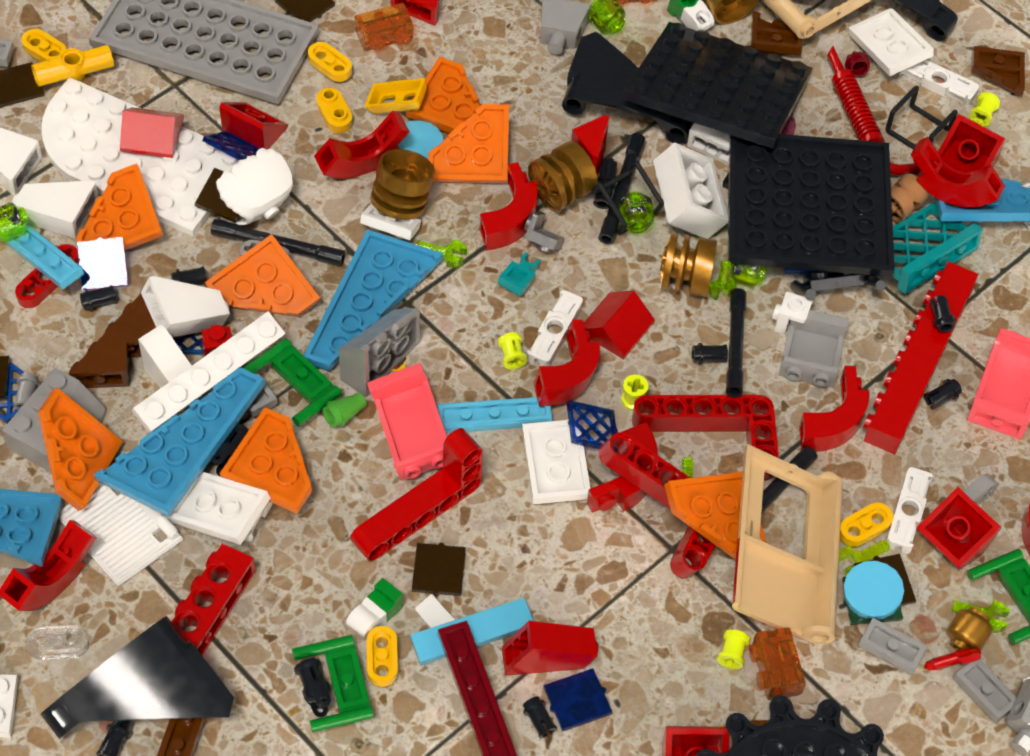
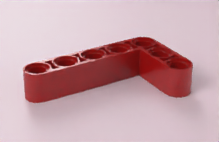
[632,395,779,481]
[350,428,483,561]
[598,432,716,579]

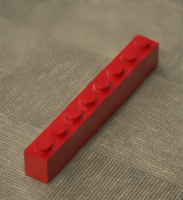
[862,261,979,455]

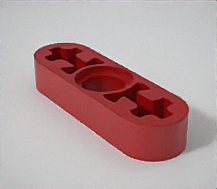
[15,244,80,308]

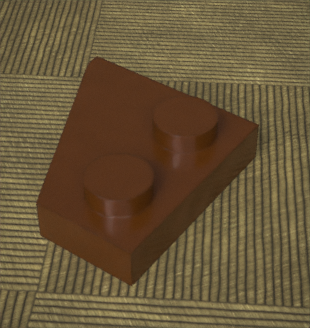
[750,11,802,56]
[972,46,1025,96]

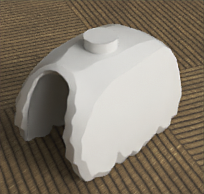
[216,148,293,226]

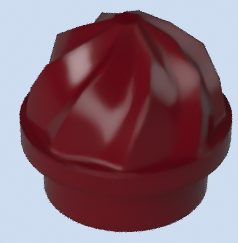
[845,51,870,77]

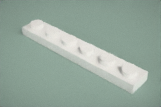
[131,311,286,433]

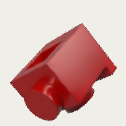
[201,325,232,357]

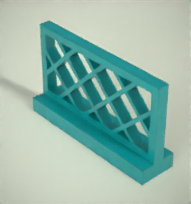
[893,203,983,294]

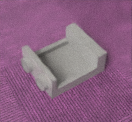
[779,310,849,388]

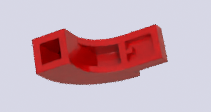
[314,111,410,179]
[910,137,1005,207]
[479,162,538,251]
[534,320,600,406]
[799,366,869,452]
[587,422,658,513]
[0,520,97,611]

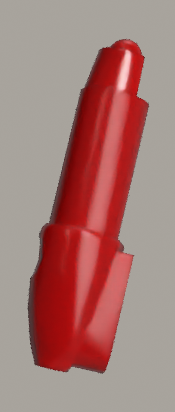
[924,648,982,671]

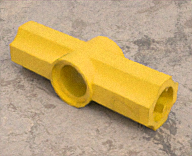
[31,45,114,87]

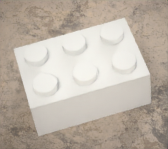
[653,142,728,239]

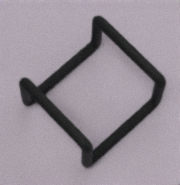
[885,86,958,149]
[592,161,664,235]

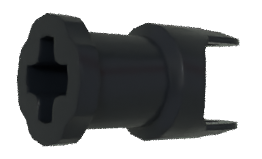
[211,423,249,476]
[294,658,331,717]

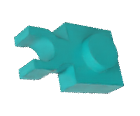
[497,252,541,296]

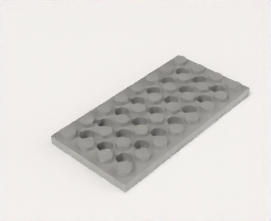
[89,0,319,105]

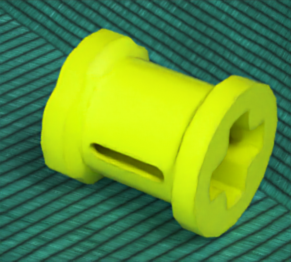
[969,92,1000,126]
[497,332,528,370]
[621,374,649,411]
[717,629,750,670]

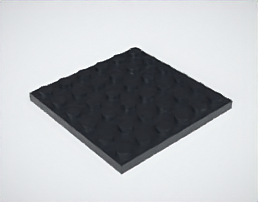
[622,22,813,149]
[728,134,895,277]

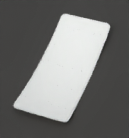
[415,594,455,628]

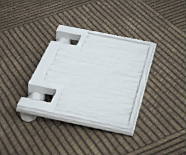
[58,483,183,587]

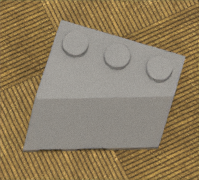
[338,308,420,398]
[2,368,106,472]

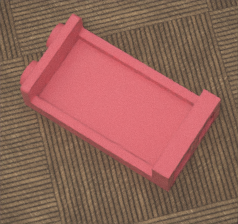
[967,328,1030,440]
[367,363,447,481]

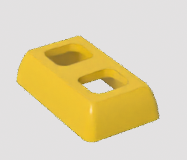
[364,78,426,114]

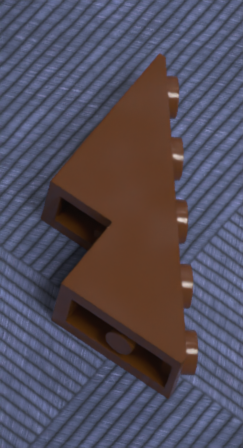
[69,286,156,388]

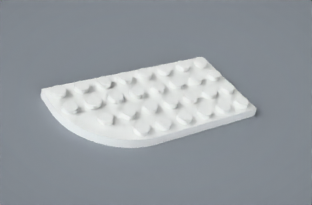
[42,78,249,237]

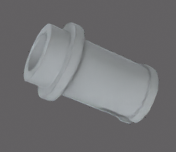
[14,373,40,410]

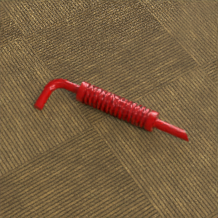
[827,46,921,176]

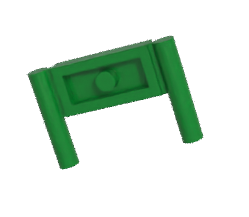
[243,338,342,426]
[967,548,1030,645]
[292,634,373,733]

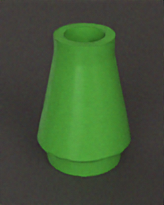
[323,392,367,428]

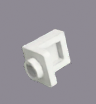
[772,291,812,335]

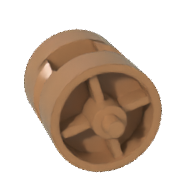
[891,174,929,223]

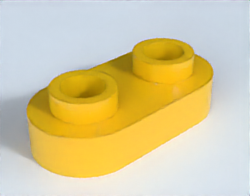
[21,29,66,62]
[308,42,352,82]
[316,88,353,133]
[840,503,893,547]
[366,626,398,687]

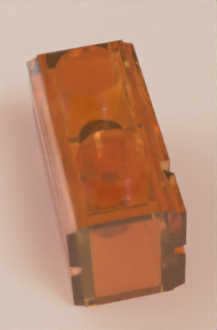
[355,3,413,52]
[749,627,806,700]

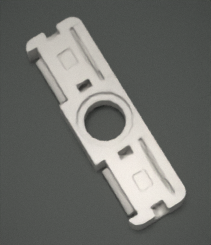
[898,60,979,107]
[527,290,583,366]
[885,467,933,554]

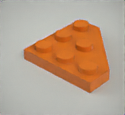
[405,56,480,133]
[428,104,509,184]
[76,163,164,265]
[204,234,321,317]
[38,387,123,511]
[220,407,312,514]
[664,471,766,560]

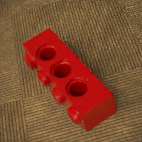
[172,543,256,656]

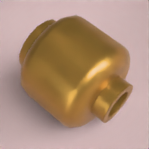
[947,607,993,650]

